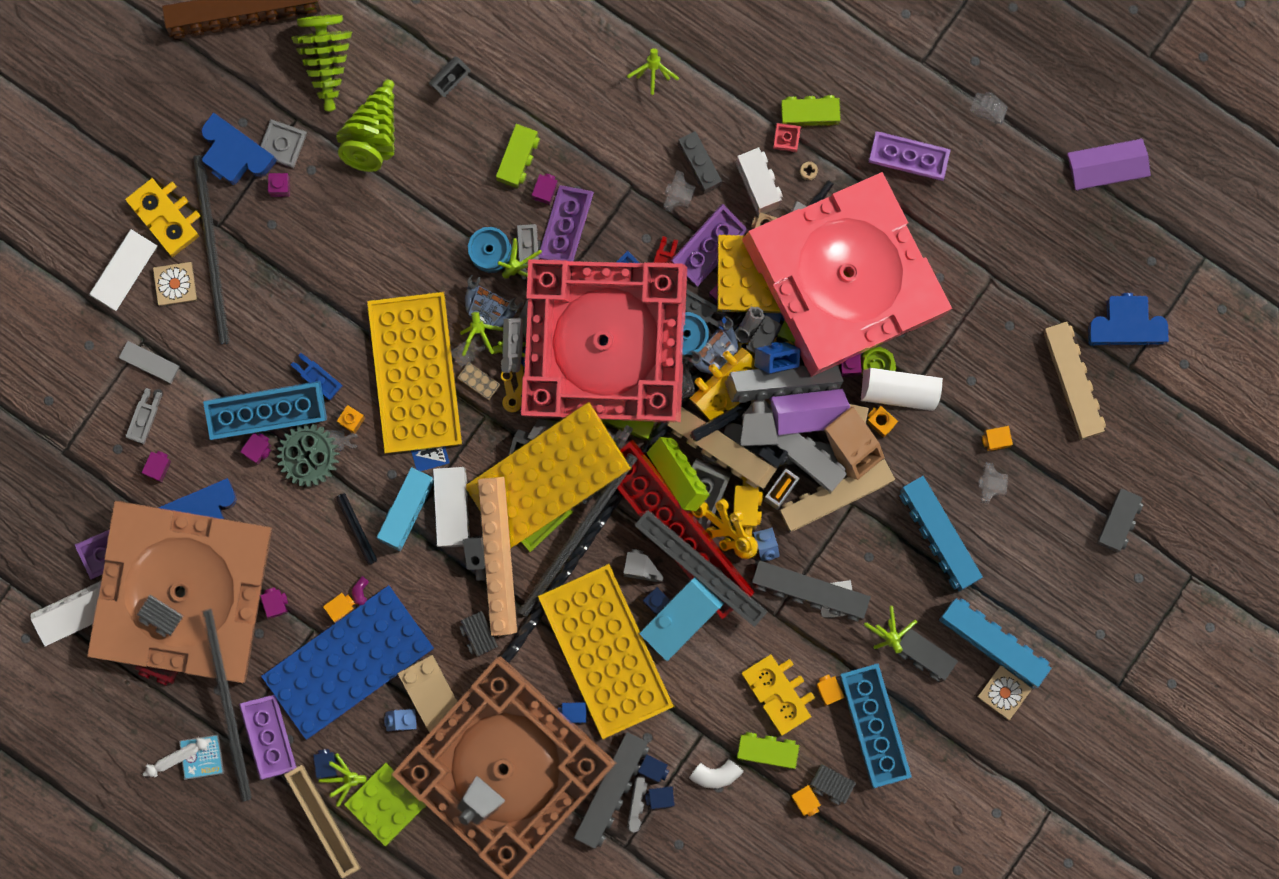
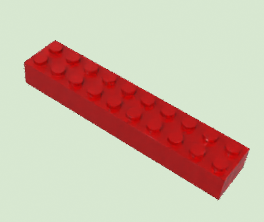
[617,440,755,619]

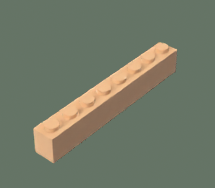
[478,477,517,636]

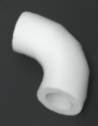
[689,759,744,789]

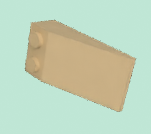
[398,655,458,733]

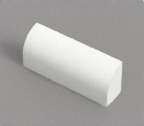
[89,229,157,311]
[861,368,943,411]
[433,467,470,547]
[31,581,102,646]

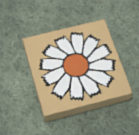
[153,262,197,306]
[978,665,1032,720]

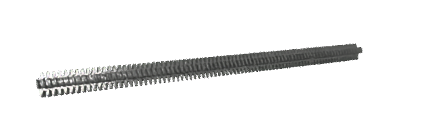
[193,155,230,344]
[518,453,638,616]
[201,609,252,802]

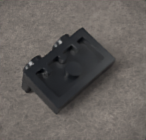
[750,445,788,468]

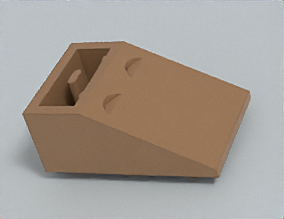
[825,406,885,480]

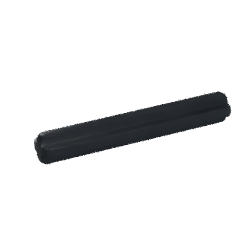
[690,402,750,442]
[336,493,377,565]

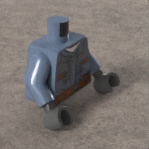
[465,275,523,335]
[686,316,738,374]

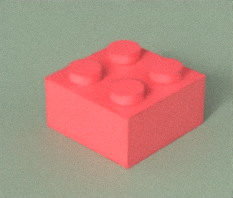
[773,123,801,152]

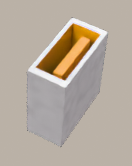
[764,469,799,510]

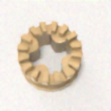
[800,162,818,180]

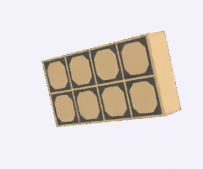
[458,362,500,400]

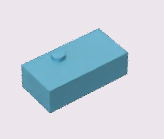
[377,467,434,551]
[639,577,724,661]

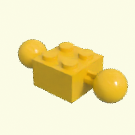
[732,476,762,559]

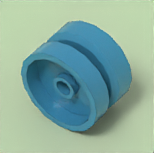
[468,227,512,273]
[682,312,708,355]

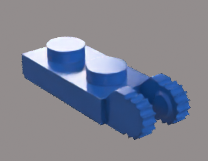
[291,353,343,400]

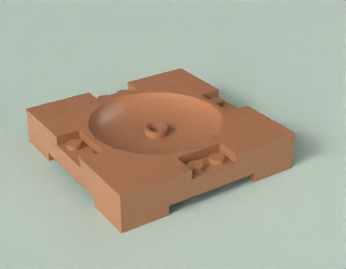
[88,501,273,683]
[391,657,616,879]

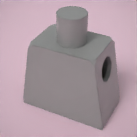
[741,402,779,446]

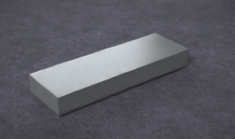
[119,341,180,384]

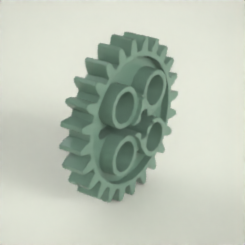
[277,424,340,487]

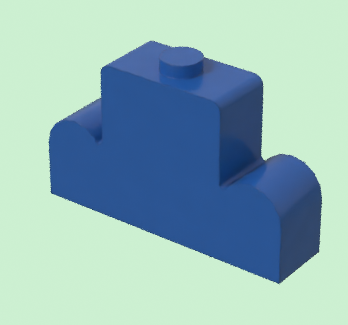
[202,112,277,185]
[1088,293,1169,345]
[159,478,237,519]

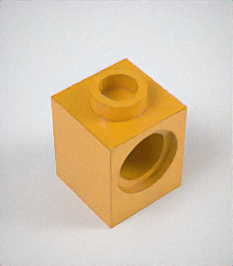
[337,405,365,434]
[867,406,898,438]
[982,426,1013,451]
[323,593,355,623]
[816,675,844,706]
[791,785,821,817]

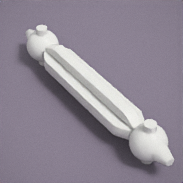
[143,737,211,777]

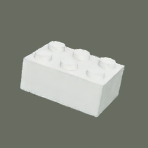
[736,148,783,216]

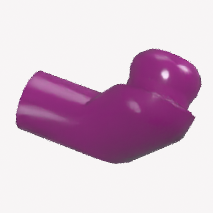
[352,576,369,606]

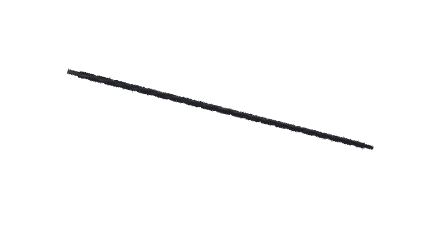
[501,180,834,664]

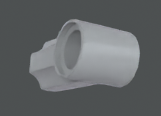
[735,307,765,343]

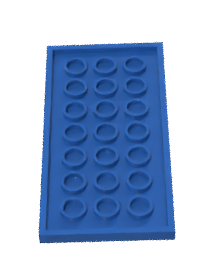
[261,585,434,740]

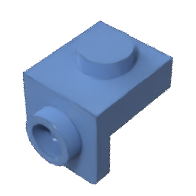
[753,528,780,561]
[384,709,417,731]

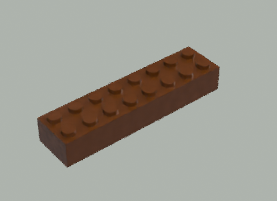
[162,0,321,39]

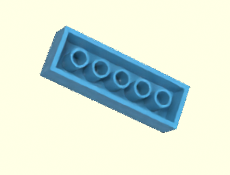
[203,381,327,440]
[899,476,983,592]
[939,598,1052,689]
[839,664,911,789]

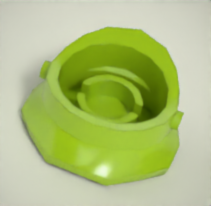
[861,347,896,376]

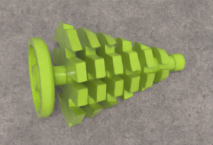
[291,14,352,112]
[336,79,395,172]

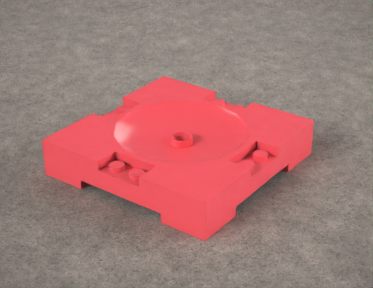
[742,172,952,377]
[521,259,687,423]

